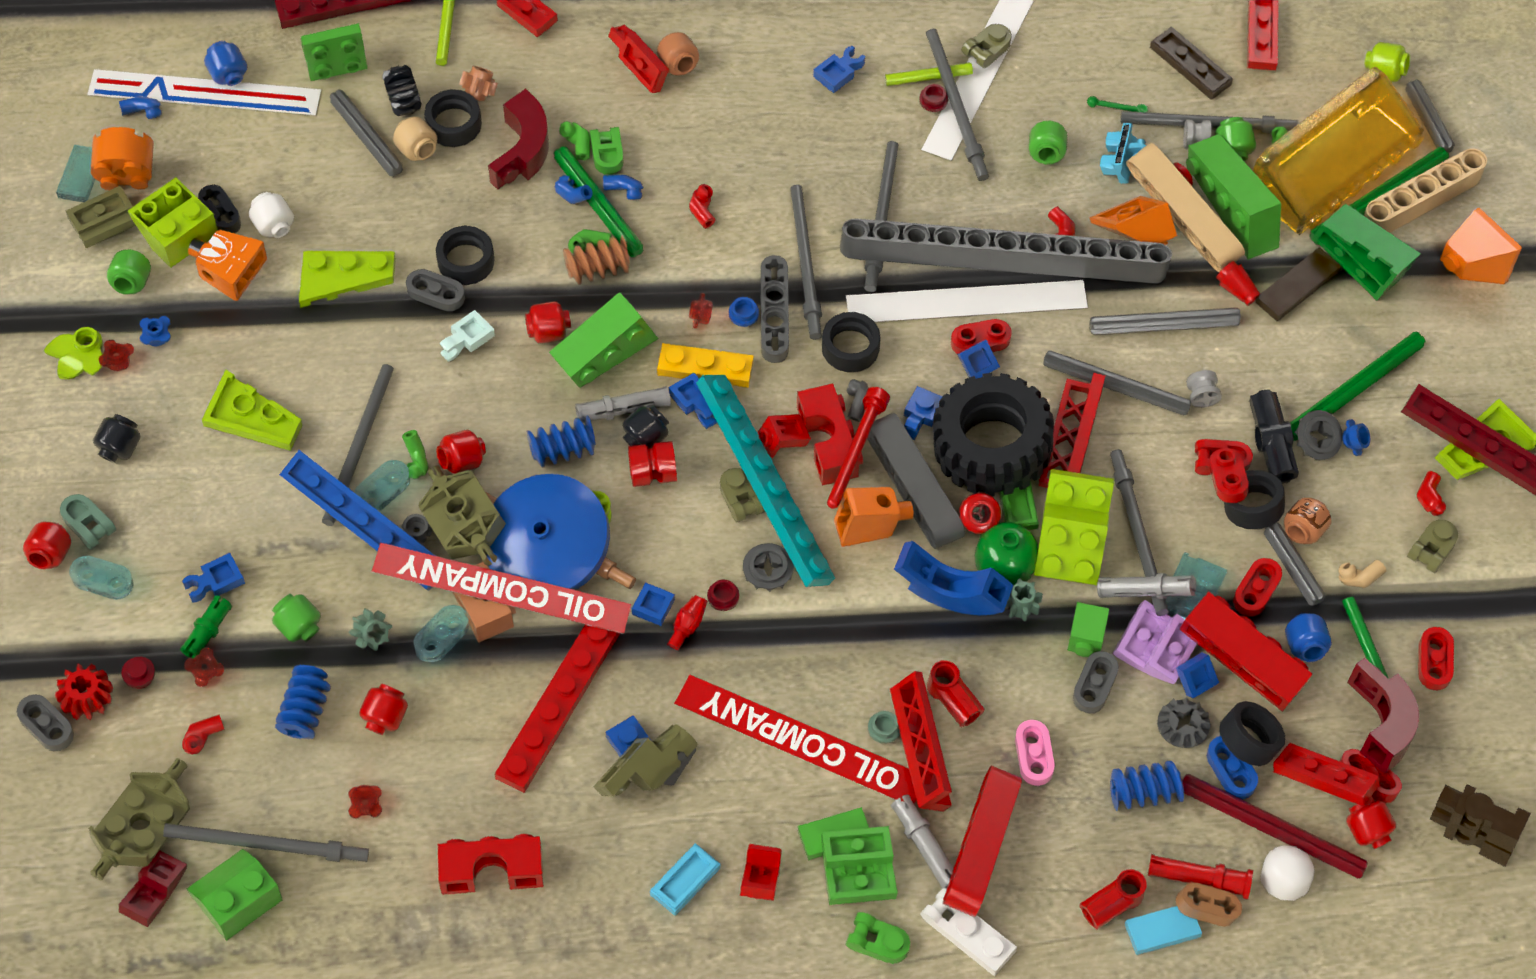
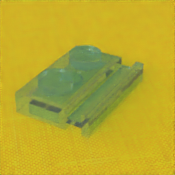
[1165,552,1228,619]

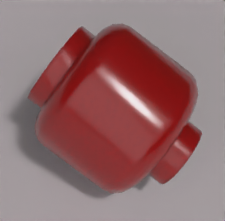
[525,301,571,344]
[436,430,486,474]
[959,493,1001,534]
[23,521,71,569]
[359,684,408,735]
[1346,797,1397,849]

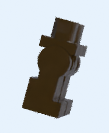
[1430,784,1531,867]

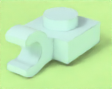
[440,310,495,362]

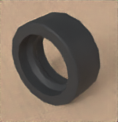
[424,89,482,147]
[435,225,495,285]
[822,312,881,373]
[1224,470,1285,530]
[1219,701,1285,766]

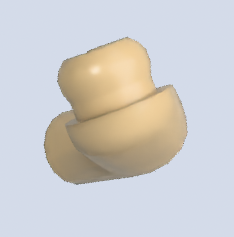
[1338,560,1386,588]

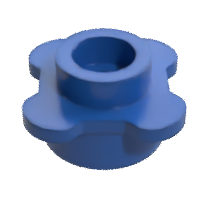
[139,316,171,347]
[1342,419,1371,456]

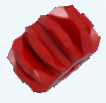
[55,663,113,720]

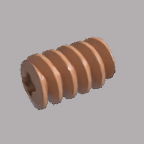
[563,235,630,285]

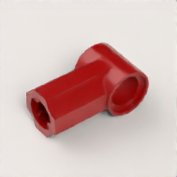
[927,660,985,727]
[1079,869,1147,930]

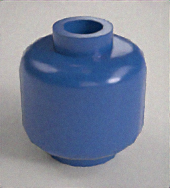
[204,41,248,86]
[1285,613,1332,662]

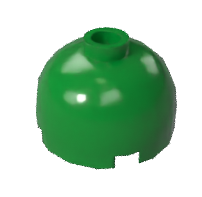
[975,522,1038,585]

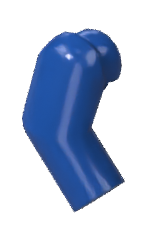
[119,96,162,119]
[555,175,592,204]
[603,175,644,200]

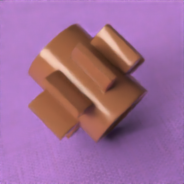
[459,66,498,101]

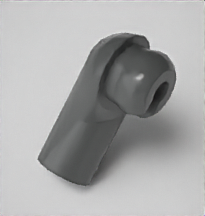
[847,379,869,422]

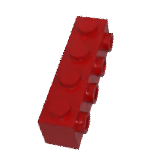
[1179,592,1313,712]

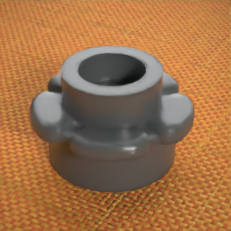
[402,514,433,544]

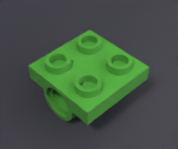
[300,23,368,81]

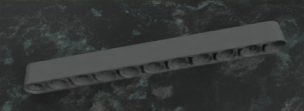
[840,218,1172,283]

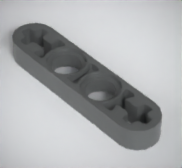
[761,255,789,363]

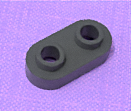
[406,269,465,311]
[1073,651,1119,713]
[17,694,74,751]

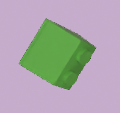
[187,849,283,941]

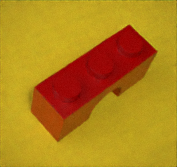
[797,383,863,486]
[438,834,544,895]

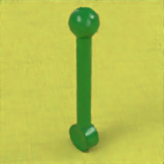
[1087,96,1148,113]

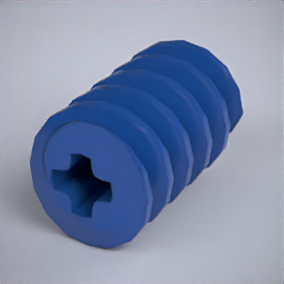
[527,415,596,468]
[275,665,331,739]
[1110,761,1184,811]

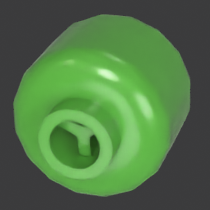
[1215,117,1256,161]
[1029,120,1068,164]
[107,249,151,294]
[272,593,321,642]

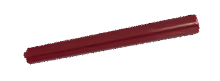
[1182,774,1368,879]

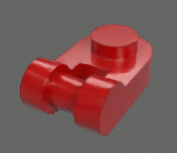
[1195,439,1253,475]

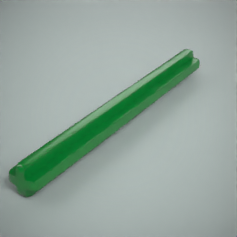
[1309,147,1449,245]
[1290,332,1426,441]

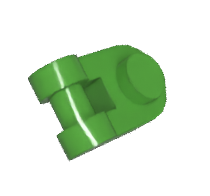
[589,127,624,175]
[845,912,910,964]

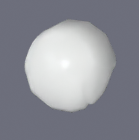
[1260,845,1314,901]

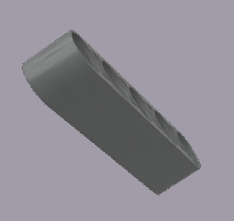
[867,413,965,549]

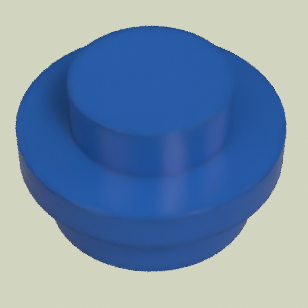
[729,297,759,327]

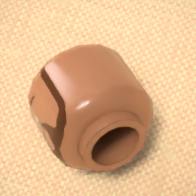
[1284,498,1331,545]

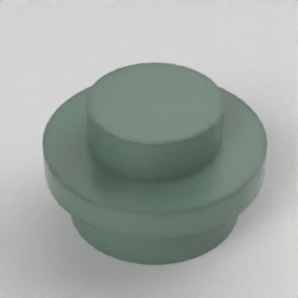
[868,711,900,743]

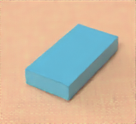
[650,843,721,916]
[1125,906,1202,955]

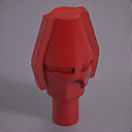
[668,595,708,650]

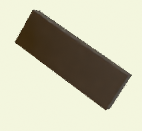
[1150,27,1233,100]
[1255,247,1341,322]

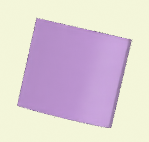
[1112,600,1197,684]

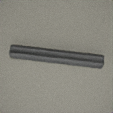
[330,89,403,177]

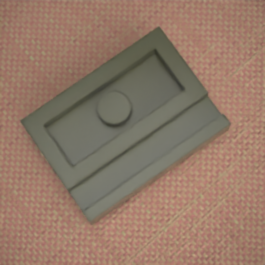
[66,186,136,248]

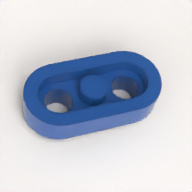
[1206,736,1258,799]

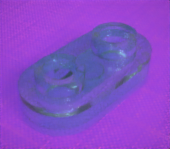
[354,460,410,512]
[69,556,134,600]
[414,605,469,662]

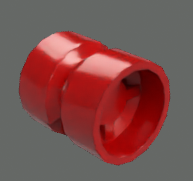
[628,441,677,487]

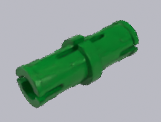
[180,596,232,660]

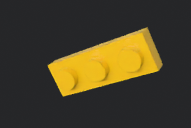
[657,343,754,388]

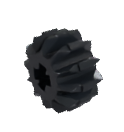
[382,65,422,116]

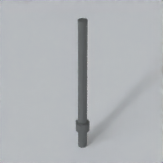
[926,28,989,181]
[1120,111,1298,133]
[864,141,899,292]
[790,185,822,340]
[322,364,394,526]
[1110,449,1169,616]
[163,823,369,862]

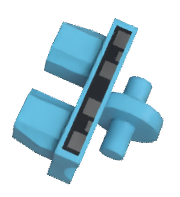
[1100,123,1146,183]

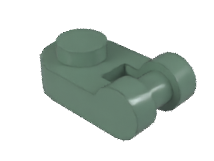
[60,494,116,550]

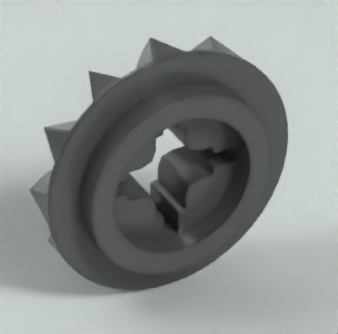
[1294,410,1343,461]
[743,543,794,592]
[1157,697,1211,748]

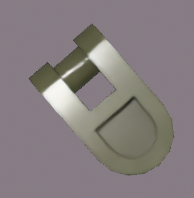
[961,24,1012,69]
[720,468,765,523]
[1407,519,1458,574]

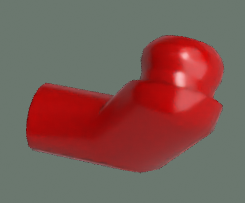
[689,184,715,228]
[1417,471,1446,516]

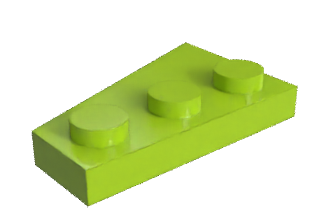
[299,251,396,308]
[202,370,303,451]
[1435,399,1536,480]

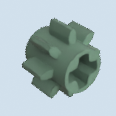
[1006,579,1043,621]
[349,608,392,651]

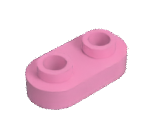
[1015,720,1055,786]

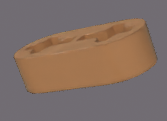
[1176,882,1242,927]

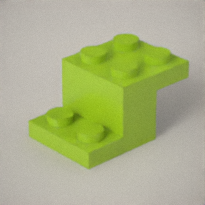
[1034,469,1114,585]

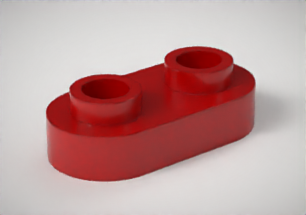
[951,319,1012,354]
[1210,448,1248,503]
[1233,558,1282,616]
[1418,627,1454,691]
[1339,749,1402,803]

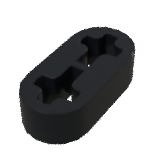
[198,185,241,233]

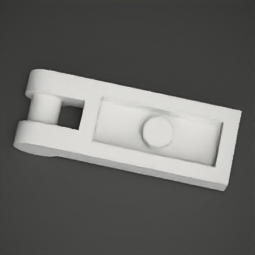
[920,888,1017,976]

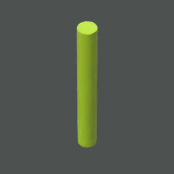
[436,0,455,66]
[885,63,973,86]

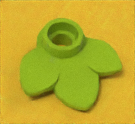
[44,327,104,380]

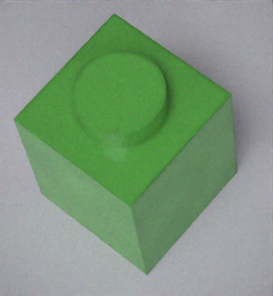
[1067,602,1109,657]

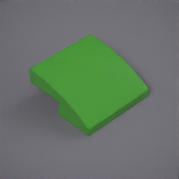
[821,826,898,905]

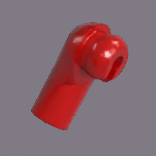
[1048,206,1076,236]
[182,714,225,755]

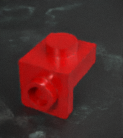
[740,844,782,901]

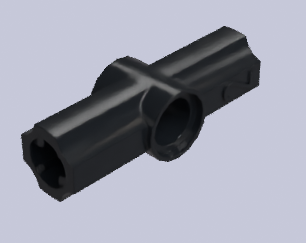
[1249,389,1299,484]

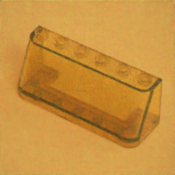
[1253,67,1424,235]

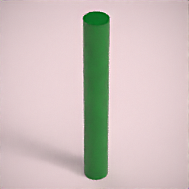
[1342,597,1389,679]

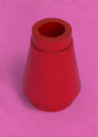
[1216,261,1261,306]

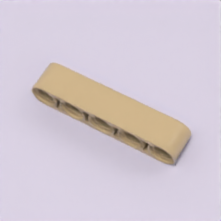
[1126,142,1245,272]
[1364,148,1487,233]

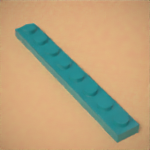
[696,375,835,587]

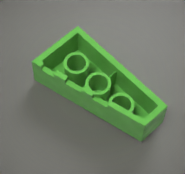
[1186,134,1281,260]

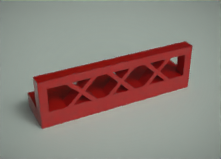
[1038,373,1105,488]
[890,671,952,812]

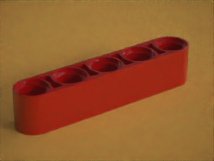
[942,765,1022,917]

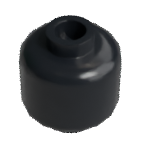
[622,405,669,448]
[93,414,141,463]

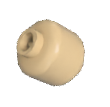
[393,117,437,161]

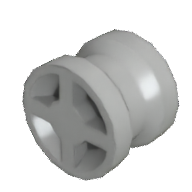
[1183,119,1211,149]
[1186,370,1222,408]

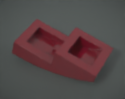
[119,850,187,927]

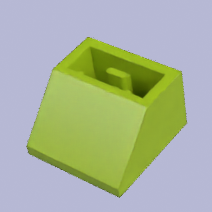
[128,177,218,268]

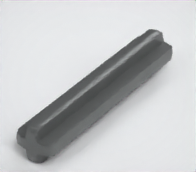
[1405,79,1455,152]
[1264,522,1325,606]

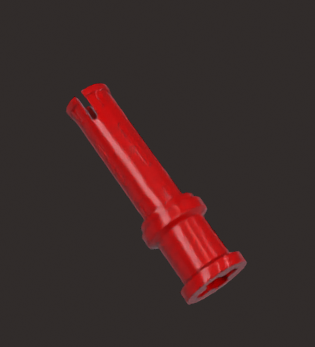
[1148,854,1254,900]

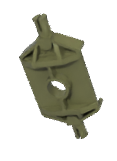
[418,465,506,565]
[89,758,190,880]

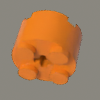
[90,127,154,190]

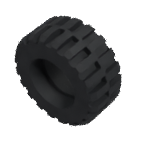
[933,373,1054,496]

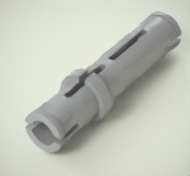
[575,386,671,423]
[1097,573,1196,599]
[891,795,953,889]

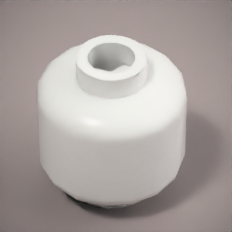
[249,192,294,238]

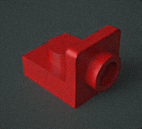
[758,414,811,458]

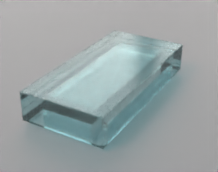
[56,145,96,202]

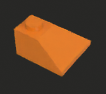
[1089,196,1177,245]
[1440,207,1522,284]

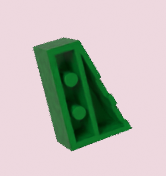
[1312,203,1421,301]

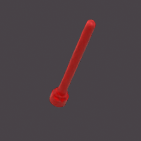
[827,387,890,509]

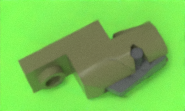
[593,724,698,796]

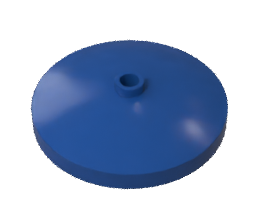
[487,474,610,590]

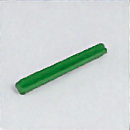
[554,146,644,258]

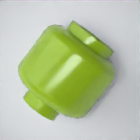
[1365,42,1410,82]

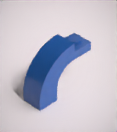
[894,541,1014,615]

